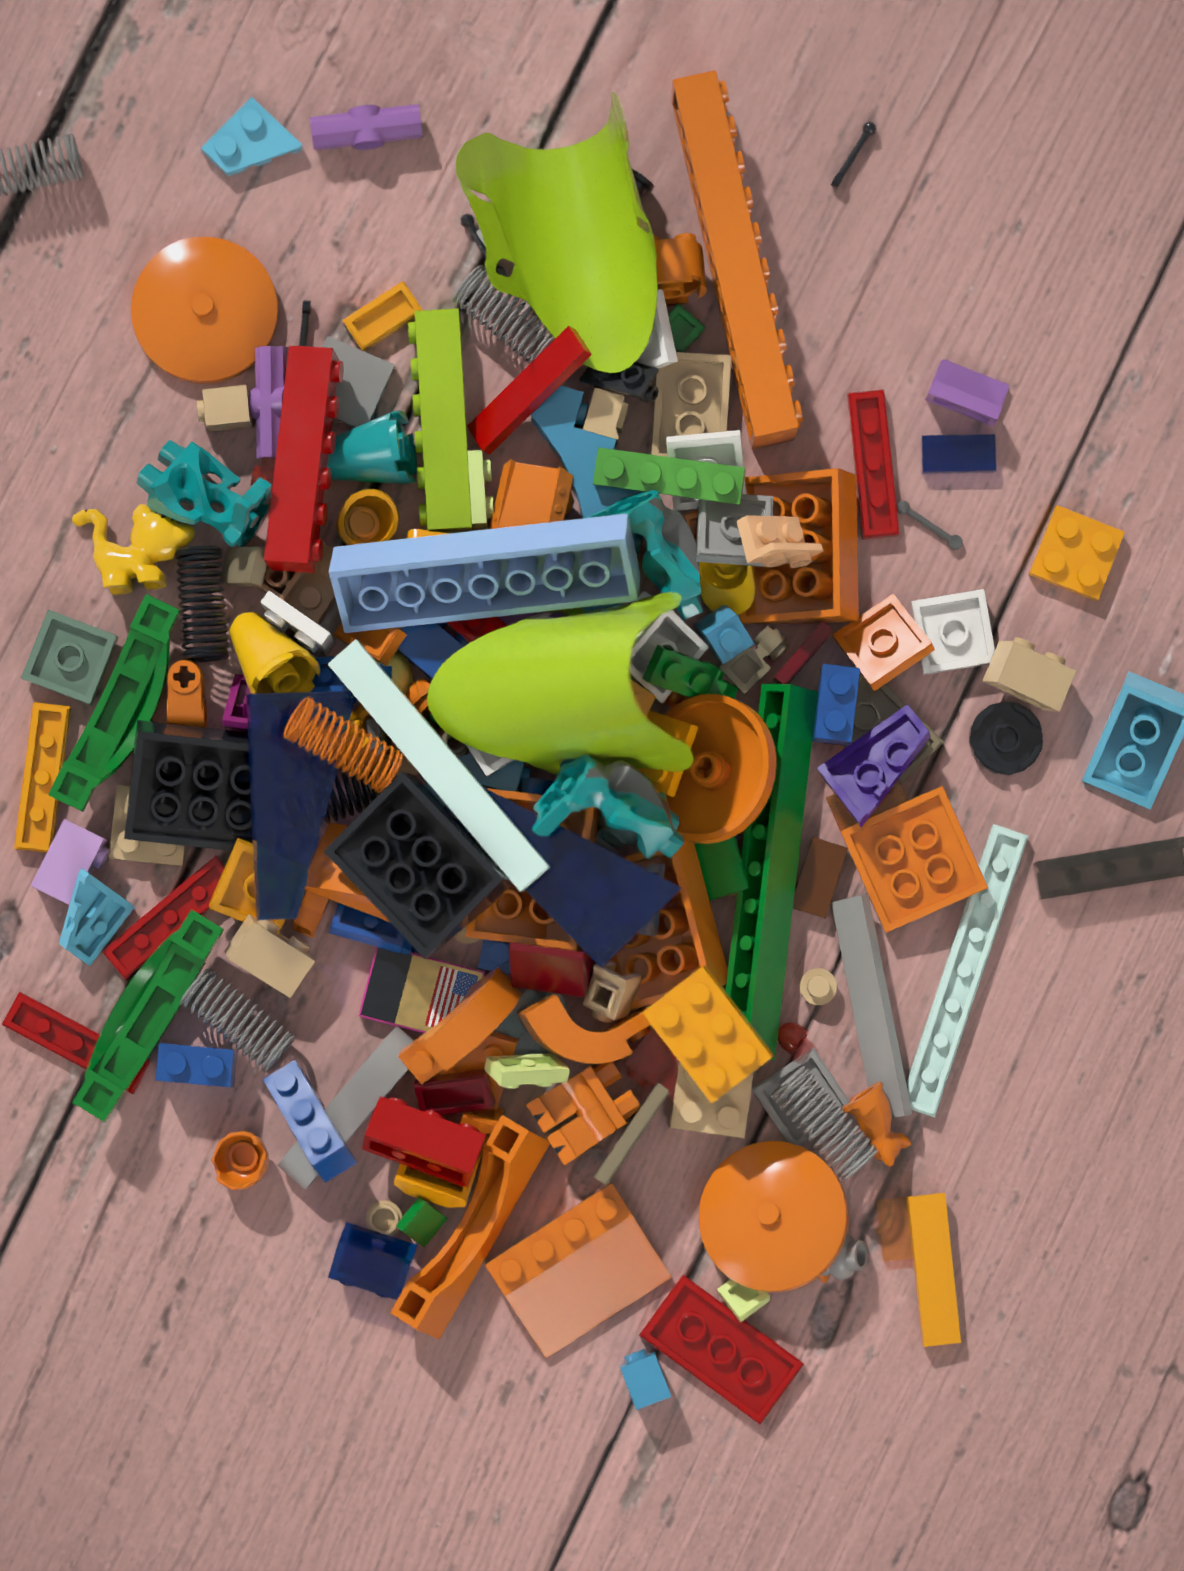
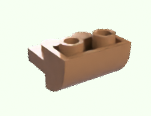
[256,537,336,626]

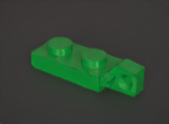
[642,645,739,699]

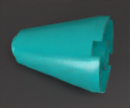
[327,410,417,484]

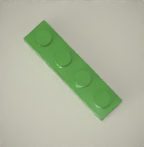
[593,447,746,505]

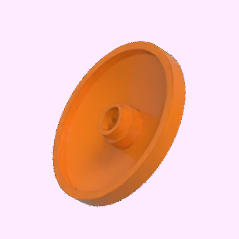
[131,237,279,384]
[665,694,776,844]
[699,1141,849,1293]

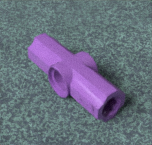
[310,104,423,151]
[249,346,289,459]

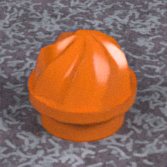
[406,679,431,717]

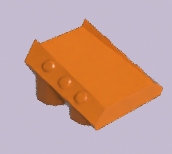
[489,459,574,529]

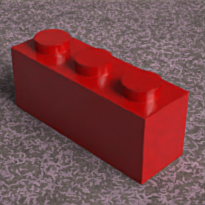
[362,1096,486,1188]

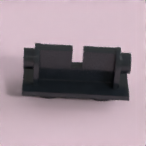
[579,362,659,403]

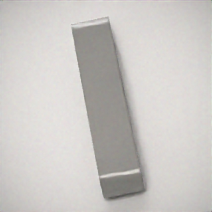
[277,1026,414,1190]

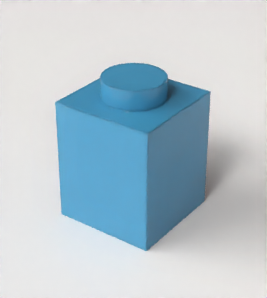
[694,604,754,664]
[620,1348,672,1410]

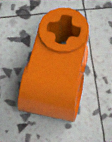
[167,660,207,728]

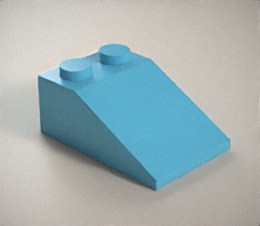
[1082,671,1184,810]

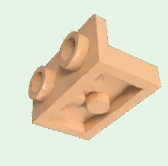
[737,516,823,568]

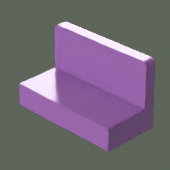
[925,359,1009,427]

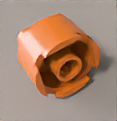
[653,233,707,306]

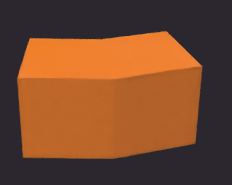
[292,891,330,938]

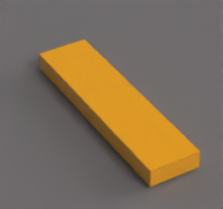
[14,702,72,853]
[906,1192,961,1347]

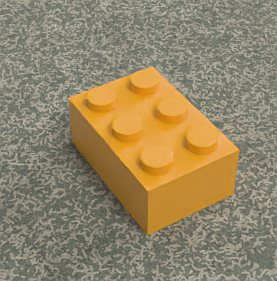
[642,965,774,1104]

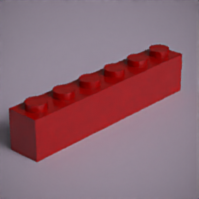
[264,345,344,573]

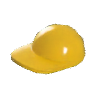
[699,562,755,615]

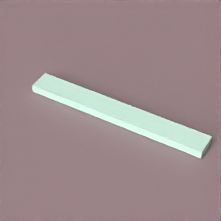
[328,639,550,892]
[906,824,1028,1117]

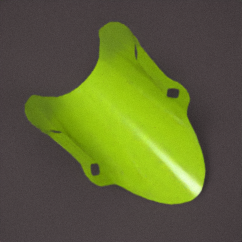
[455,92,658,373]
[427,592,694,775]

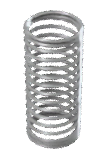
[0,133,83,196]
[452,265,555,364]
[180,967,295,1073]
[770,1066,878,1181]

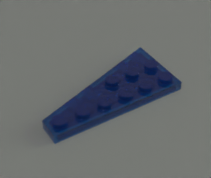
[246,691,357,921]
[444,786,682,968]

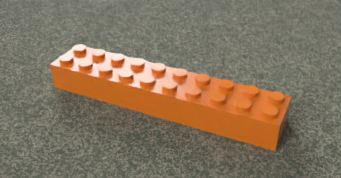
[671,70,803,450]

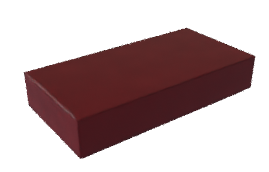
[772,621,832,684]
[413,1069,496,1115]

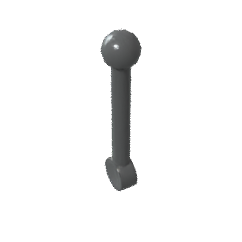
[897,500,963,550]

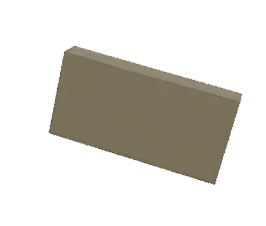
[220,546,267,587]

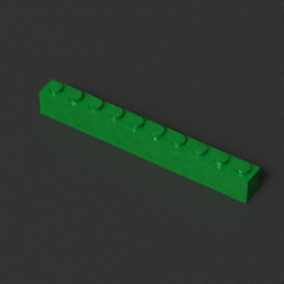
[725,684,818,1061]

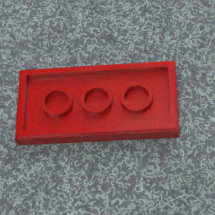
[639,1274,804,1425]

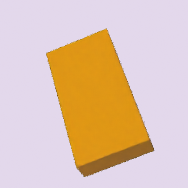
[342,281,423,352]

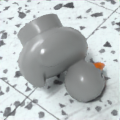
[819,1233,868,1283]

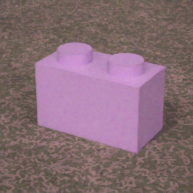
[31,819,110,905]

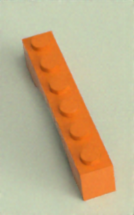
[390,1115,550,1340]

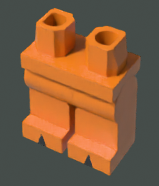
[526,1062,641,1166]

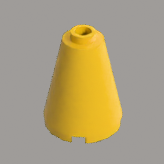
[229,612,320,711]

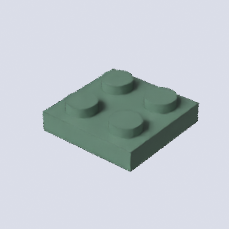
[21,610,119,706]

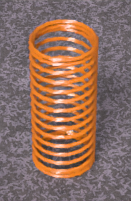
[283,697,404,793]

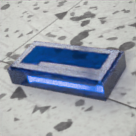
[921,434,996,474]

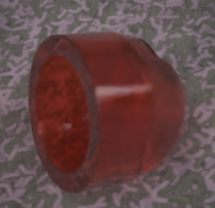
[777,1022,809,1055]

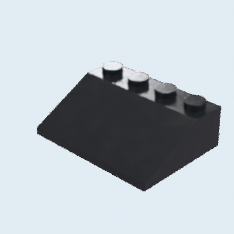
[124,720,288,852]
[324,771,512,959]

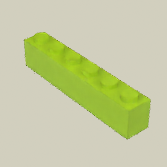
[408,308,473,534]

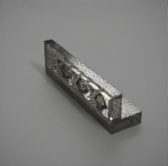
[1033,837,1184,900]

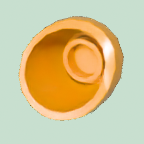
[336,489,400,545]

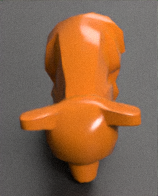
[842,1081,912,1167]

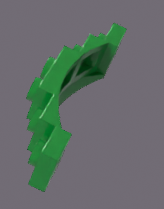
[48,594,181,812]
[72,909,224,1123]

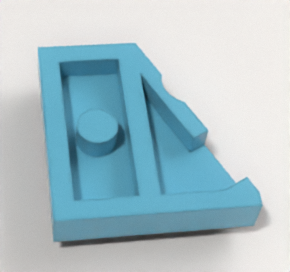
[201,97,303,177]
[59,868,135,966]

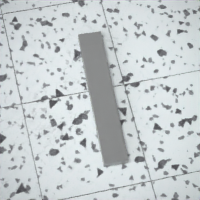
[831,894,912,1118]

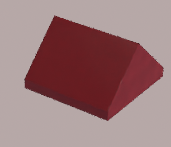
[509,942,598,997]

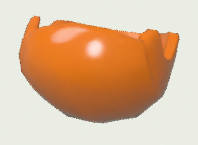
[211,1131,269,1190]

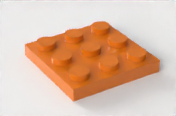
[841,786,989,933]

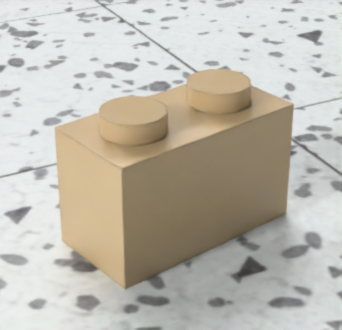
[983,637,1076,712]
[224,914,315,998]

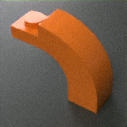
[398,967,522,1084]
[517,994,651,1064]

